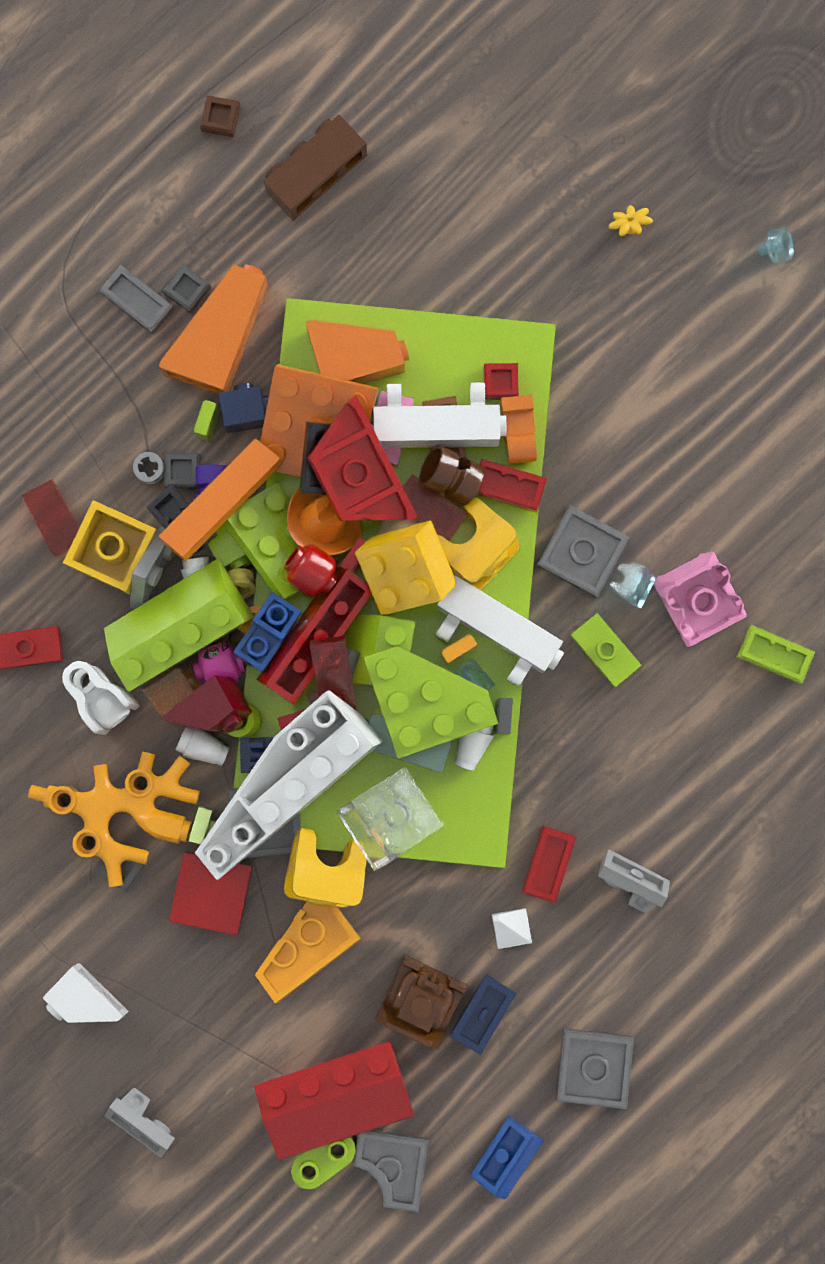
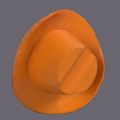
[287,488,362,556]

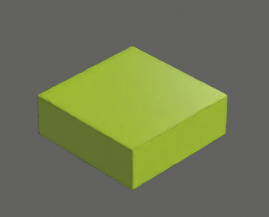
[194,400,220,443]

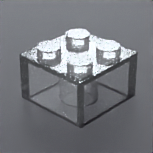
[336,767,444,871]

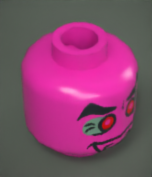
[192,641,246,684]

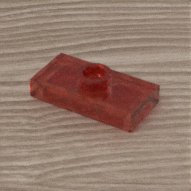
[21,479,79,556]

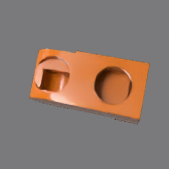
[500,395,537,464]

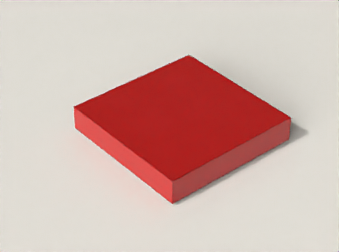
[169,852,253,935]

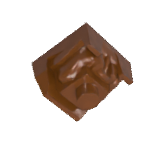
[375,954,467,1050]

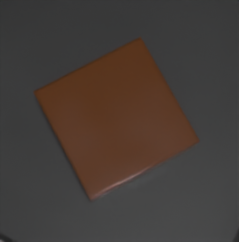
[200,95,240,137]

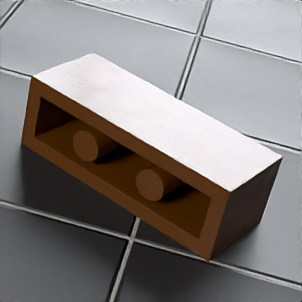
[263,114,367,221]

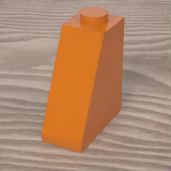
[305,320,409,384]

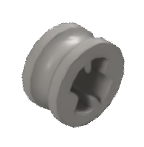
[133,452,164,485]

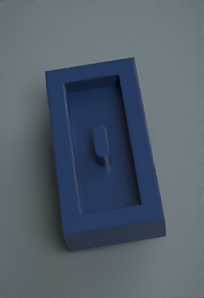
[450,974,517,1055]

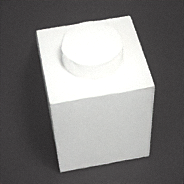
[43,963,129,1023]

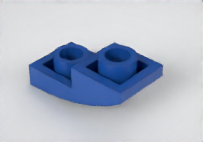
[233,592,302,674]

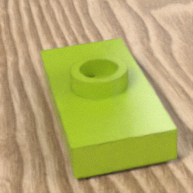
[570,613,642,688]
[736,625,815,684]

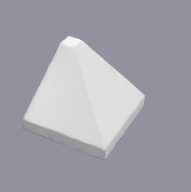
[491,908,532,949]

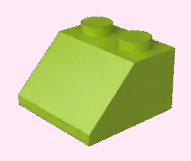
[342,614,415,688]

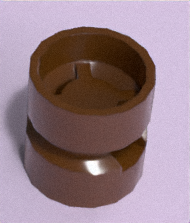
[419,445,484,506]

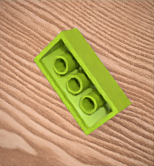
[104,558,255,692]

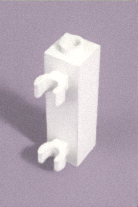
[374,383,507,448]
[436,575,564,687]

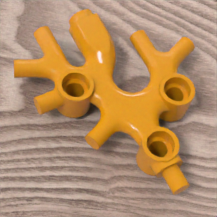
[28,751,200,887]

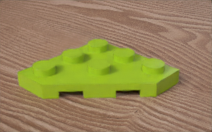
[363,646,499,759]

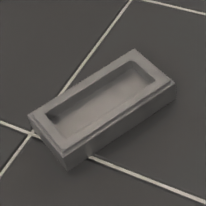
[99,265,174,334]

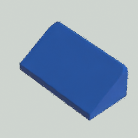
[470,1116,544,1199]

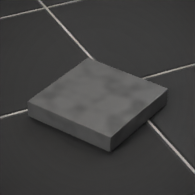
[537,505,630,598]
[556,1028,634,1109]

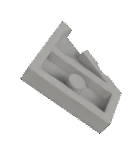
[130,525,175,609]

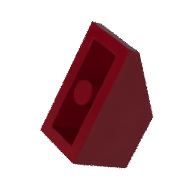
[164,675,252,733]

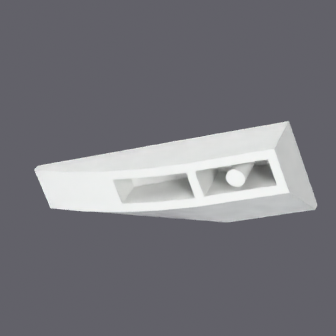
[195,690,383,880]

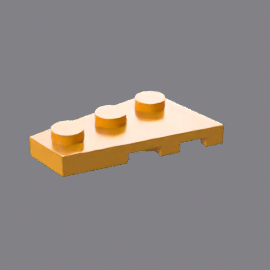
[255,901,362,1004]

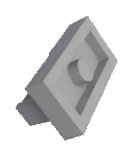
[598,849,670,914]
[105,1088,175,1158]

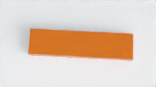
[158,438,282,562]

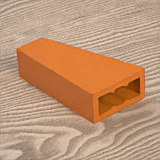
[159,264,268,395]

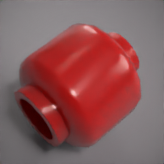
[284,544,338,597]

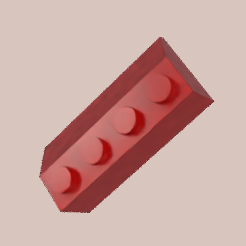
[254,1041,415,1160]

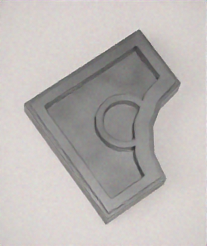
[354,1130,429,1212]

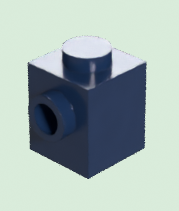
[219,383,269,433]

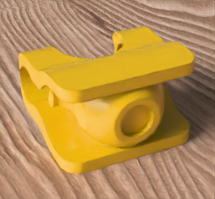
[437,497,520,591]
[284,828,368,908]

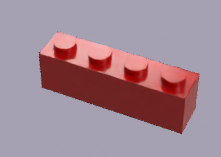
[256,567,372,705]

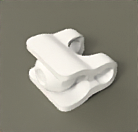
[62,661,140,735]

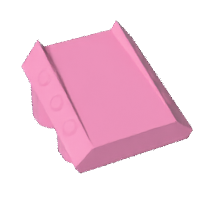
[653,552,747,647]

